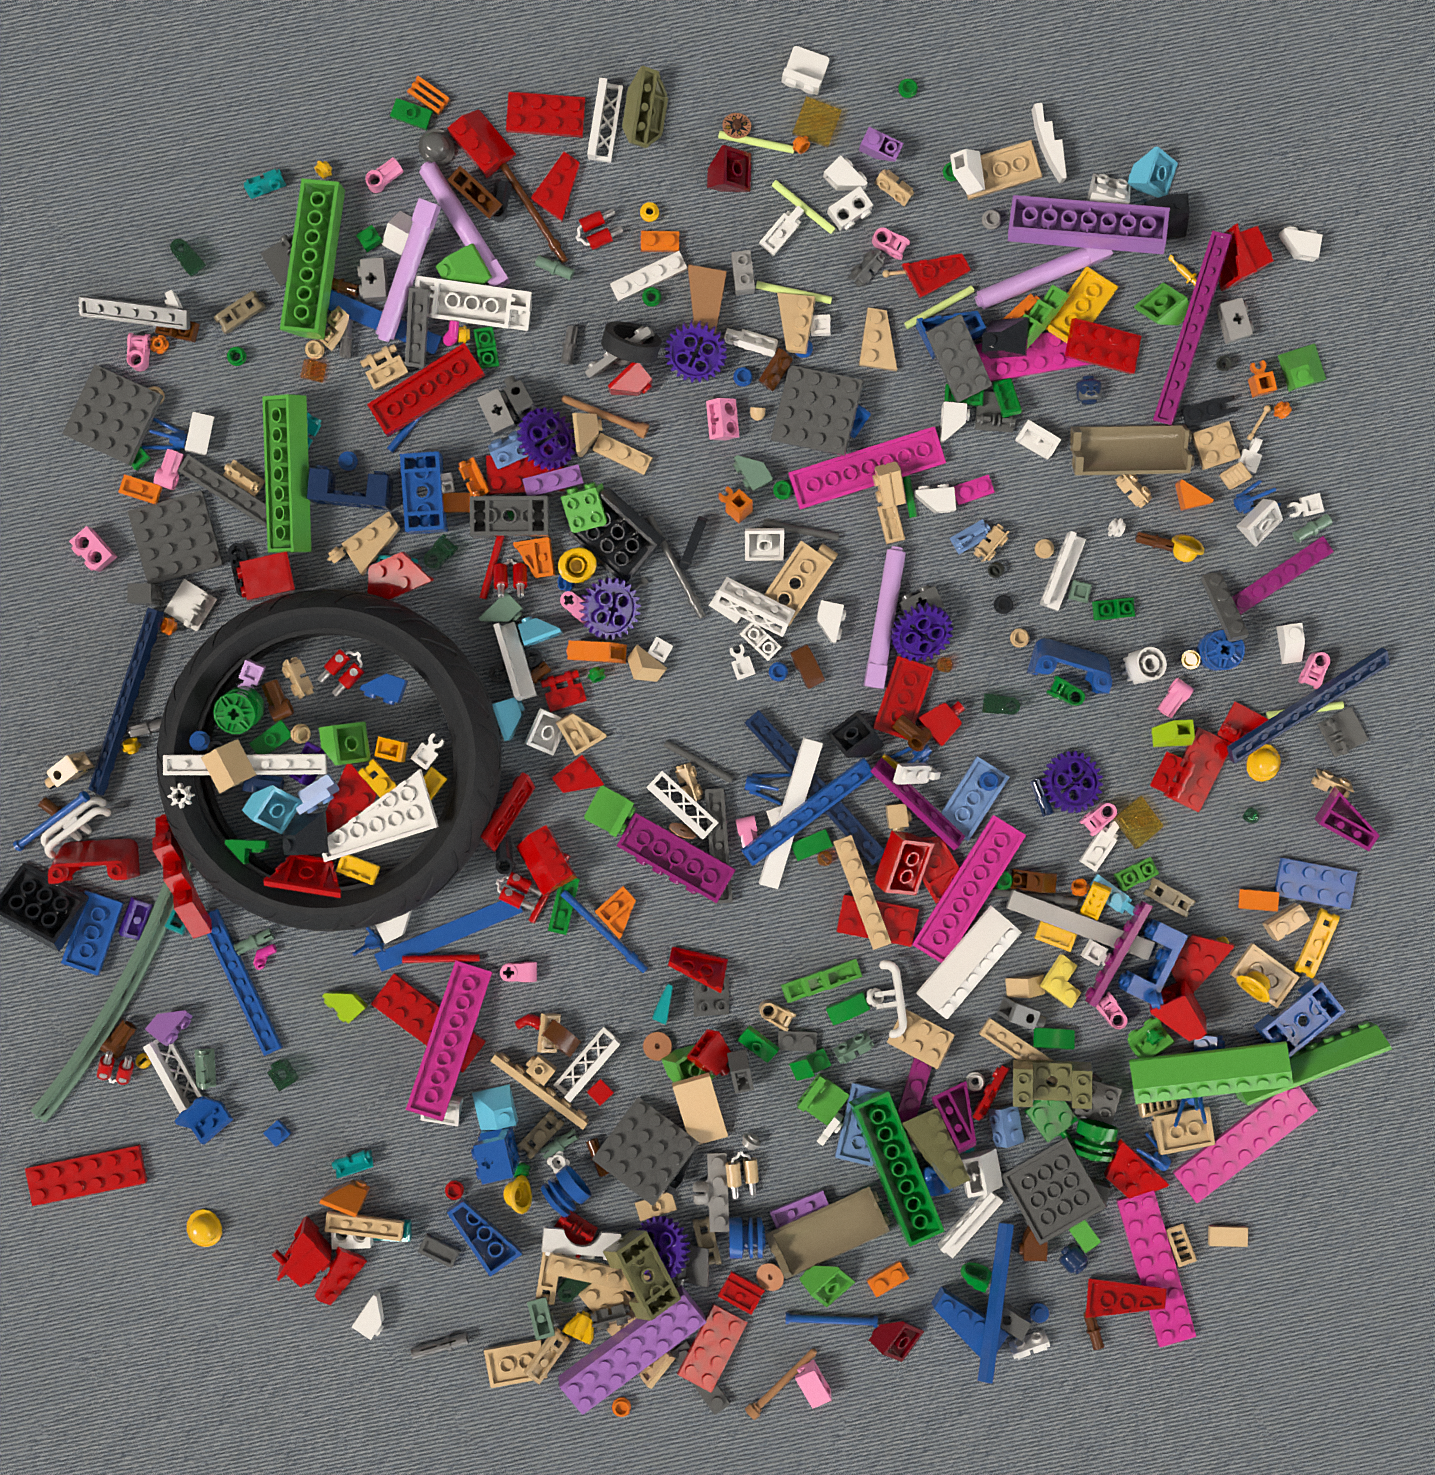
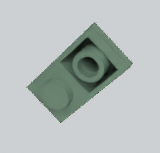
[732,455,773,493]

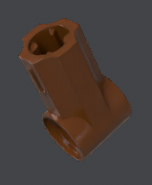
[261,679,294,722]
[892,714,932,751]
[100,1019,137,1061]

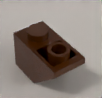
[1011,869,1057,893]

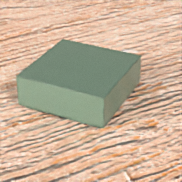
[1068,580,1092,603]

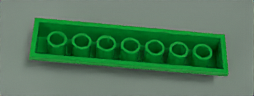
[849,1091,945,1247]

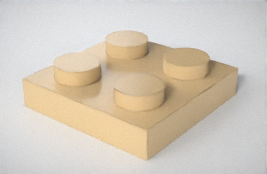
[1191,421,1241,470]

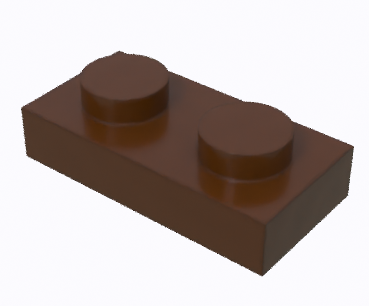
[758,348,793,392]

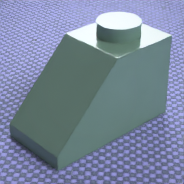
[479,592,524,623]

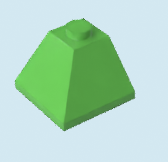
[435,243,492,285]
[1134,282,1189,326]
[1278,343,1326,392]
[319,722,371,766]
[661,1045,715,1082]
[799,1266,855,1307]

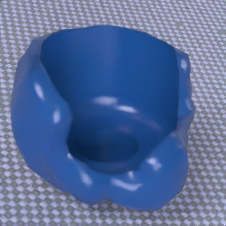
[921,1166,953,1196]

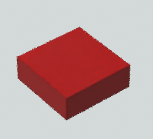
[587,1078,614,1106]

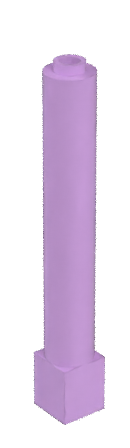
[419,161,510,288]
[375,198,441,342]
[975,248,1113,309]
[863,546,906,689]

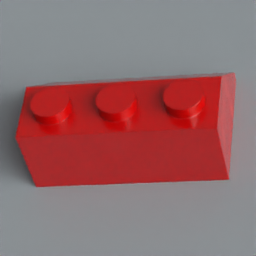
[447,109,516,179]
[516,825,577,897]
[874,830,934,896]

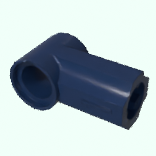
[242,775,284,792]

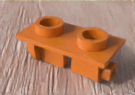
[1003,293,1040,319]
[458,457,490,496]

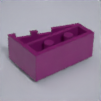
[1314,786,1380,851]
[932,1081,976,1154]

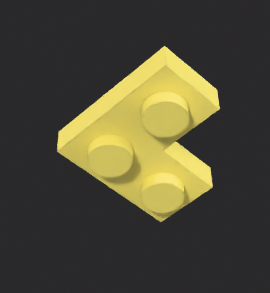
[1040,954,1082,1008]

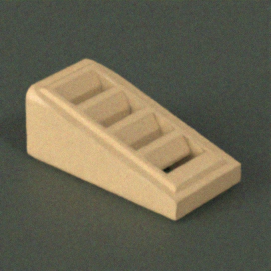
[1220,462,1252,489]
[1137,1100,1178,1118]
[1165,1224,1197,1267]

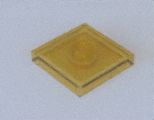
[792,96,842,148]
[1114,796,1164,849]

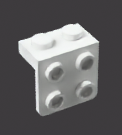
[781,46,829,95]

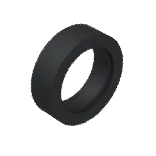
[601,321,662,364]

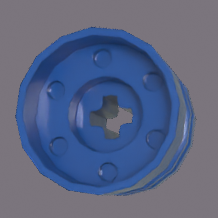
[1197,630,1245,671]
[541,1165,592,1218]
[729,1217,765,1259]

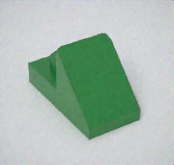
[225,839,269,864]
[789,1047,831,1081]

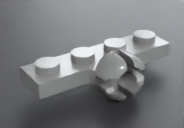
[585,326,655,379]
[693,1153,729,1232]

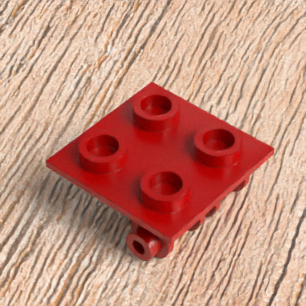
[1217,701,1268,743]
[554,1210,598,1258]

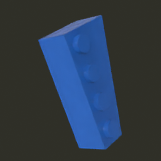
[447,1198,522,1277]
[931,1286,1009,1358]

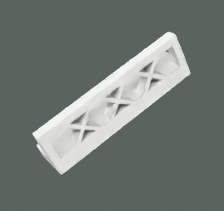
[587,78,623,163]
[1040,531,1086,611]
[714,577,795,637]
[493,622,537,701]
[646,771,719,839]
[554,1027,621,1102]
[143,1040,203,1113]
[938,1192,1004,1258]

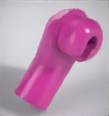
[443,320,459,346]
[253,944,277,970]

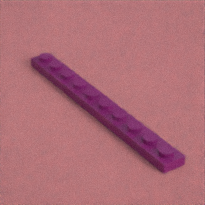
[1153,230,1232,426]

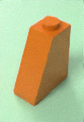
[566,640,627,664]

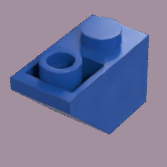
[360,674,408,705]

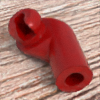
[514,1014,541,1030]

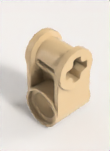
[759,1000,797,1032]

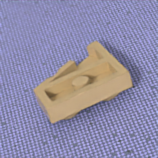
[555,713,607,756]

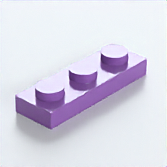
[523,464,584,496]
[770,1189,829,1229]

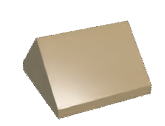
[201,739,257,793]

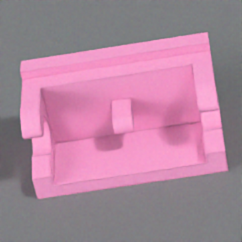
[795,1359,831,1409]

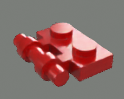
[541,670,587,712]
[1150,752,1196,799]

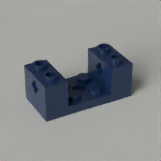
[307,465,393,511]

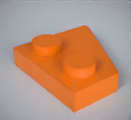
[513,537,556,578]
[595,886,636,939]

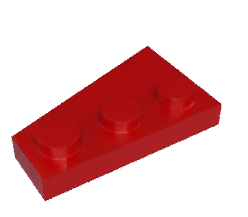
[531,151,580,222]
[902,253,971,299]
[668,947,728,993]
[973,1065,1010,1121]
[315,1246,367,1306]

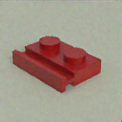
[718,1270,765,1315]

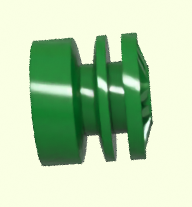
[213,686,265,734]
[1073,1118,1119,1162]

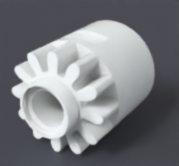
[1121,647,1167,684]

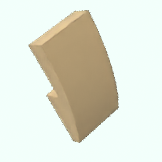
[319,306,349,351]

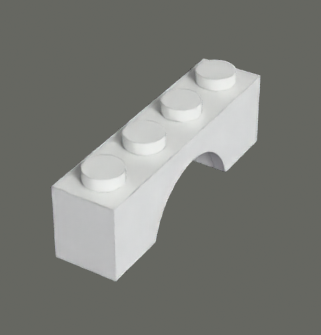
[541,1226,621,1260]

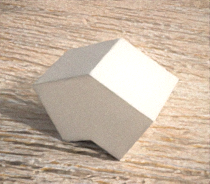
[441,472,455,494]

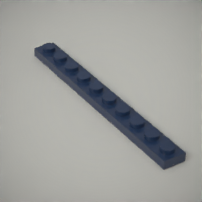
[88,607,164,796]
[1227,647,1390,764]
[744,710,885,865]

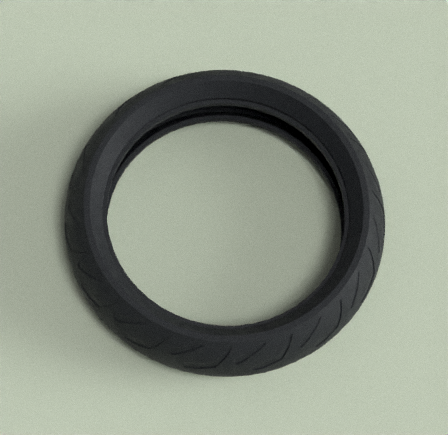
[156,589,501,931]

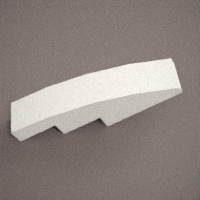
[1032,103,1067,183]

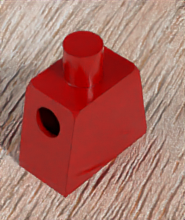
[917,701,965,746]
[686,1029,731,1076]

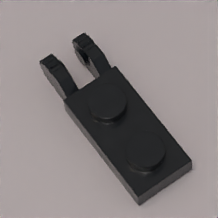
[1181,395,1238,427]

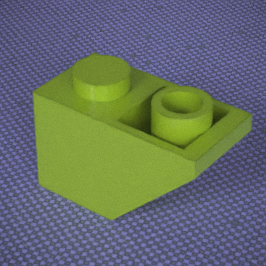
[1151,719,1195,747]
[322,991,368,1024]

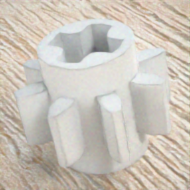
[167,783,195,808]

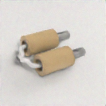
[725,1151,759,1199]

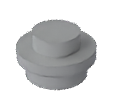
[982,210,1001,230]
[742,1133,760,1150]

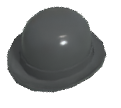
[418,129,455,166]

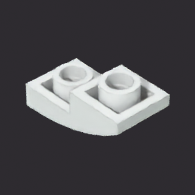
[739,622,781,661]

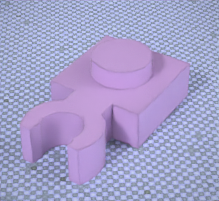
[238,659,266,689]

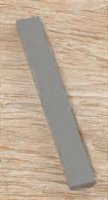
[1006,890,1155,960]

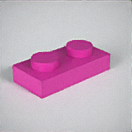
[954,474,995,506]

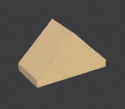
[627,645,667,682]
[1005,974,1045,998]

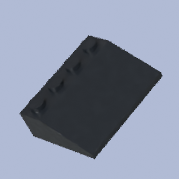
[568,488,665,584]
[0,863,89,952]

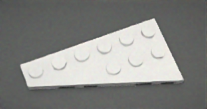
[322,769,439,862]

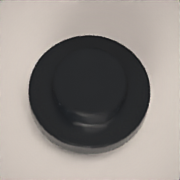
[994,595,1013,614]

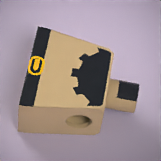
[45,751,94,789]

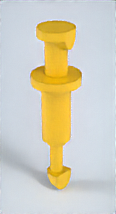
[1168,254,1197,286]

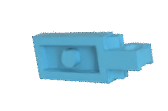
[1088,874,1134,915]

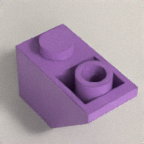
[859,127,904,162]
[145,1010,193,1046]

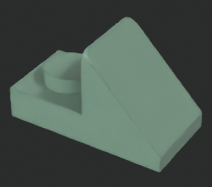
[527,1296,555,1341]

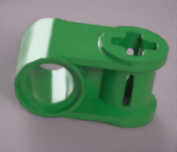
[1046,676,1085,706]

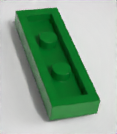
[548,878,580,935]

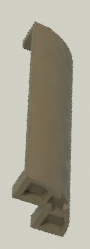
[1070,424,1194,475]
[765,1187,891,1279]

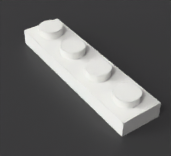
[610,251,687,302]

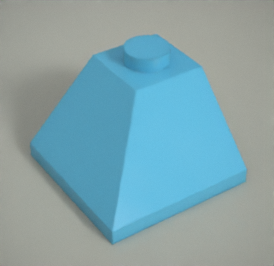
[1128,147,1178,198]
[518,616,563,647]
[492,697,525,741]
[242,785,303,834]
[472,1084,518,1130]

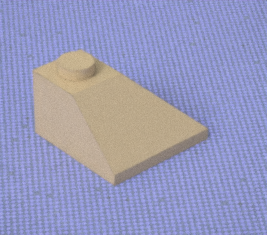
[572,413,603,457]

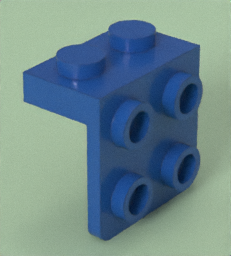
[175,1096,233,1145]

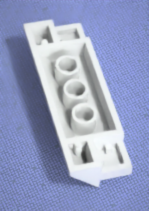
[415,276,532,331]
[916,906,1022,1019]

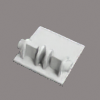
[164,579,217,631]

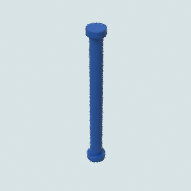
[13,791,90,852]
[785,1312,878,1328]

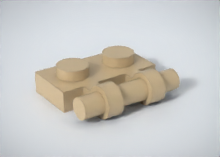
[360,344,409,391]

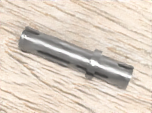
[410,1332,469,1360]

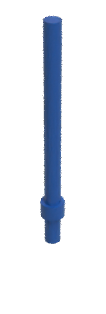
[560,890,648,973]

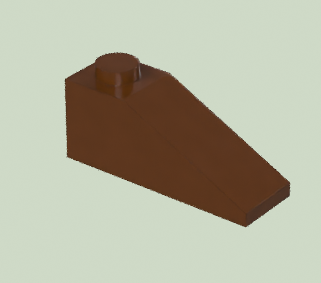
[448,166,502,219]
[1018,1225,1048,1262]

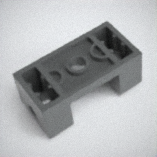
[470,496,550,538]

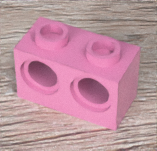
[706,398,739,440]
[69,526,117,572]

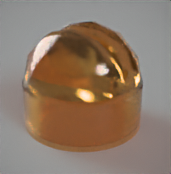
[936,657,953,673]
[817,851,832,866]

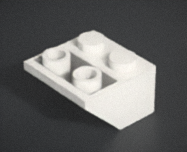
[1086,174,1130,204]
[959,1148,1003,1198]

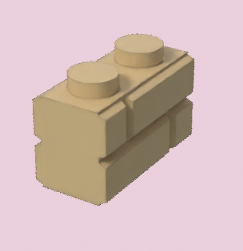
[872,461,906,508]
[1262,903,1310,941]

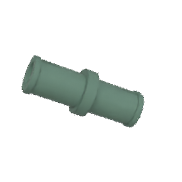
[535,254,575,281]
[1292,514,1332,543]
[234,928,274,955]
[540,1129,579,1159]

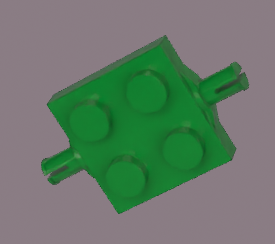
[1024,1100,1078,1142]

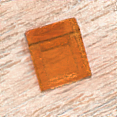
[300,359,327,383]

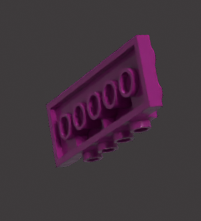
[617,812,736,903]

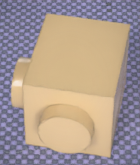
[885,803,911,831]
[526,1054,557,1086]

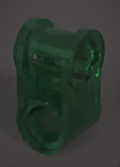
[170,238,207,277]
[424,534,459,570]
[982,693,1020,715]
[558,1278,590,1302]

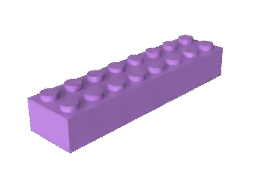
[1008,195,1170,254]
[558,1285,706,1415]

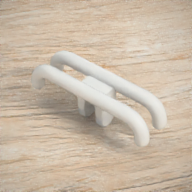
[40,797,111,859]
[875,960,907,1038]

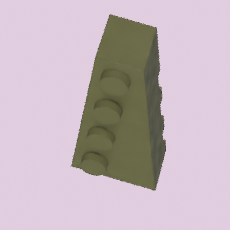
[902,1108,970,1190]

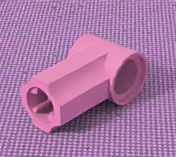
[365,157,404,193]
[154,449,184,490]
[1157,678,1194,718]
[735,815,758,848]

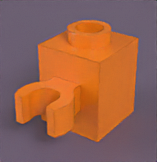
[1248,360,1277,398]
[718,486,753,524]

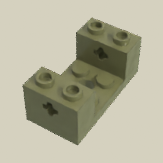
[1013,1060,1092,1109]
[603,1230,681,1321]

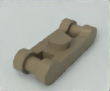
[214,290,266,334]
[1143,877,1196,918]
[517,1110,564,1159]
[692,1216,722,1265]

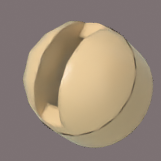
[750,407,766,421]

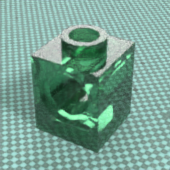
[267,1059,299,1092]

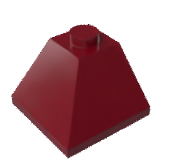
[707,145,751,192]
[869,1321,924,1362]

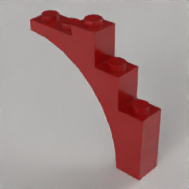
[152,814,212,939]

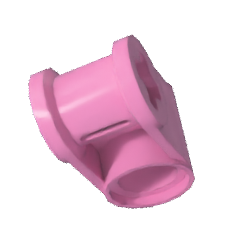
[872,227,910,260]
[126,333,151,372]
[560,591,587,624]
[1298,652,1330,689]
[1079,802,1117,836]
[500,961,537,982]
[1096,992,1127,1029]

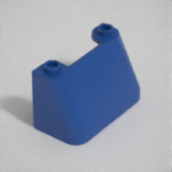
[1027,638,1112,694]

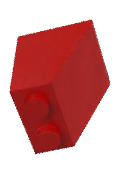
[236,551,295,602]
[1150,979,1207,1041]

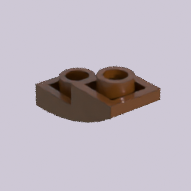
[155,321,200,343]
[790,644,825,689]
[541,1019,581,1058]

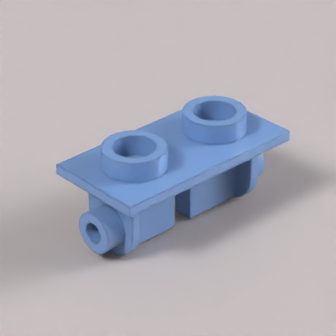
[949,519,991,554]

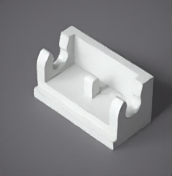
[185,412,214,455]
[1015,420,1061,460]

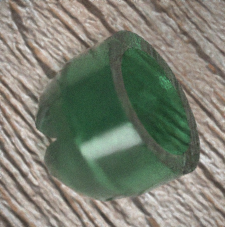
[1242,807,1260,824]

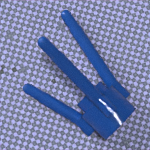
[142,418,188,451]
[1233,480,1281,514]
[889,744,932,763]
[745,773,791,805]
[352,927,386,956]
[1174,1097,1207,1127]
[1136,1132,1171,1171]

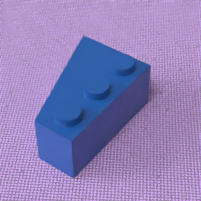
[916,311,986,359]

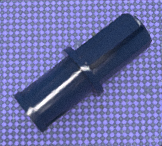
[1030,778,1054,817]

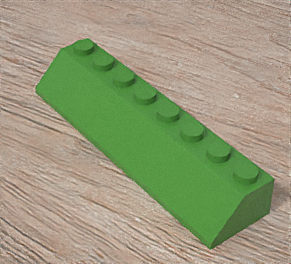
[280,178,345,340]
[262,394,311,552]
[1235,1021,1392,1106]
[1129,1041,1293,1104]

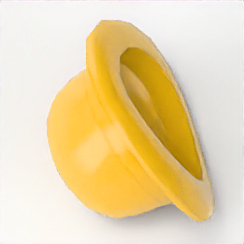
[1172,534,1204,562]
[558,547,597,583]
[1246,744,1281,782]
[1236,971,1271,1003]
[503,1175,532,1214]
[186,1209,222,1247]

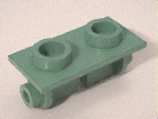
[833,1031,874,1064]
[195,1048,216,1089]

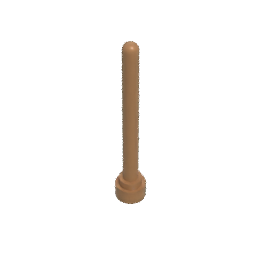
[561,395,650,439]
[745,1348,817,1420]

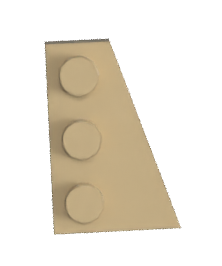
[777,293,816,354]
[859,308,897,372]
[341,512,401,576]

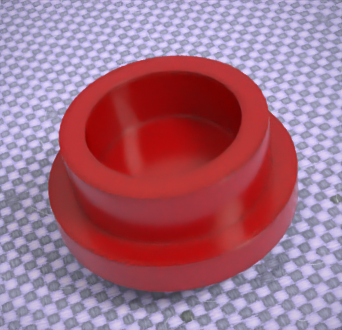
[445,1180,464,1200]

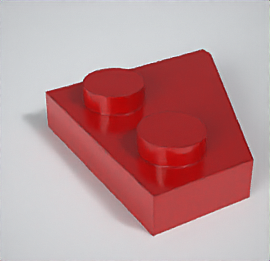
[552,755,604,793]

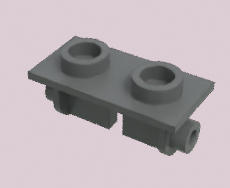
[848,249,886,288]
[591,1304,632,1331]

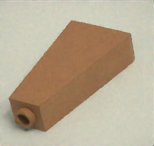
[688,265,727,345]

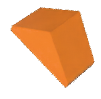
[1175,479,1214,511]

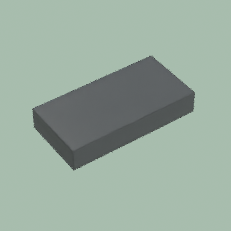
[418,1233,461,1268]

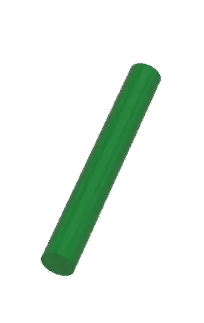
[903,475,917,518]

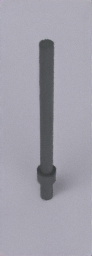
[646,514,706,620]
[989,888,1078,906]

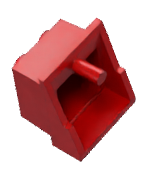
[1219,223,1274,291]
[272,1215,332,1287]

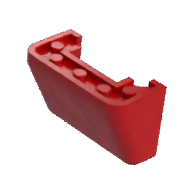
[48,839,140,884]

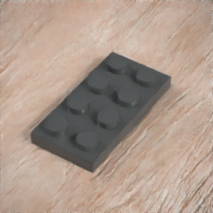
[925,314,992,403]

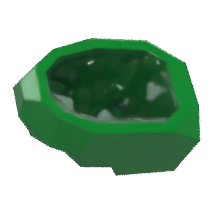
[960,1262,992,1293]

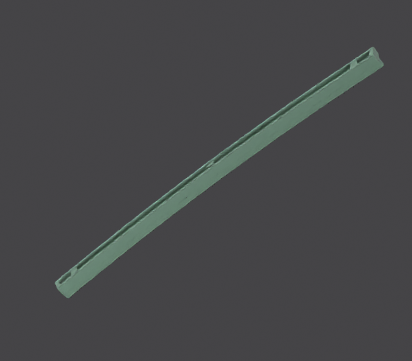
[30,852,192,1123]

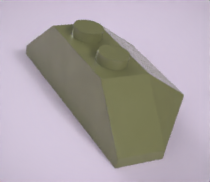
[622,66,668,148]

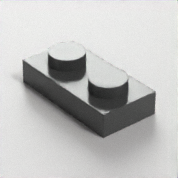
[778,1030,817,1052]

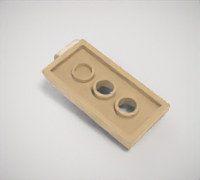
[764,541,838,626]

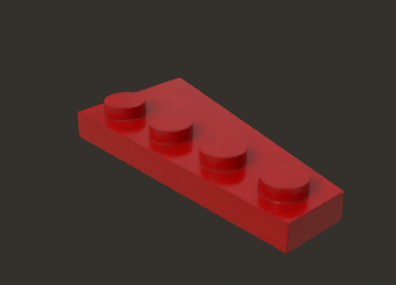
[1085,1279,1167,1318]

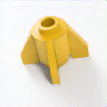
[562,1311,594,1345]

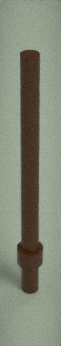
[500,163,568,264]

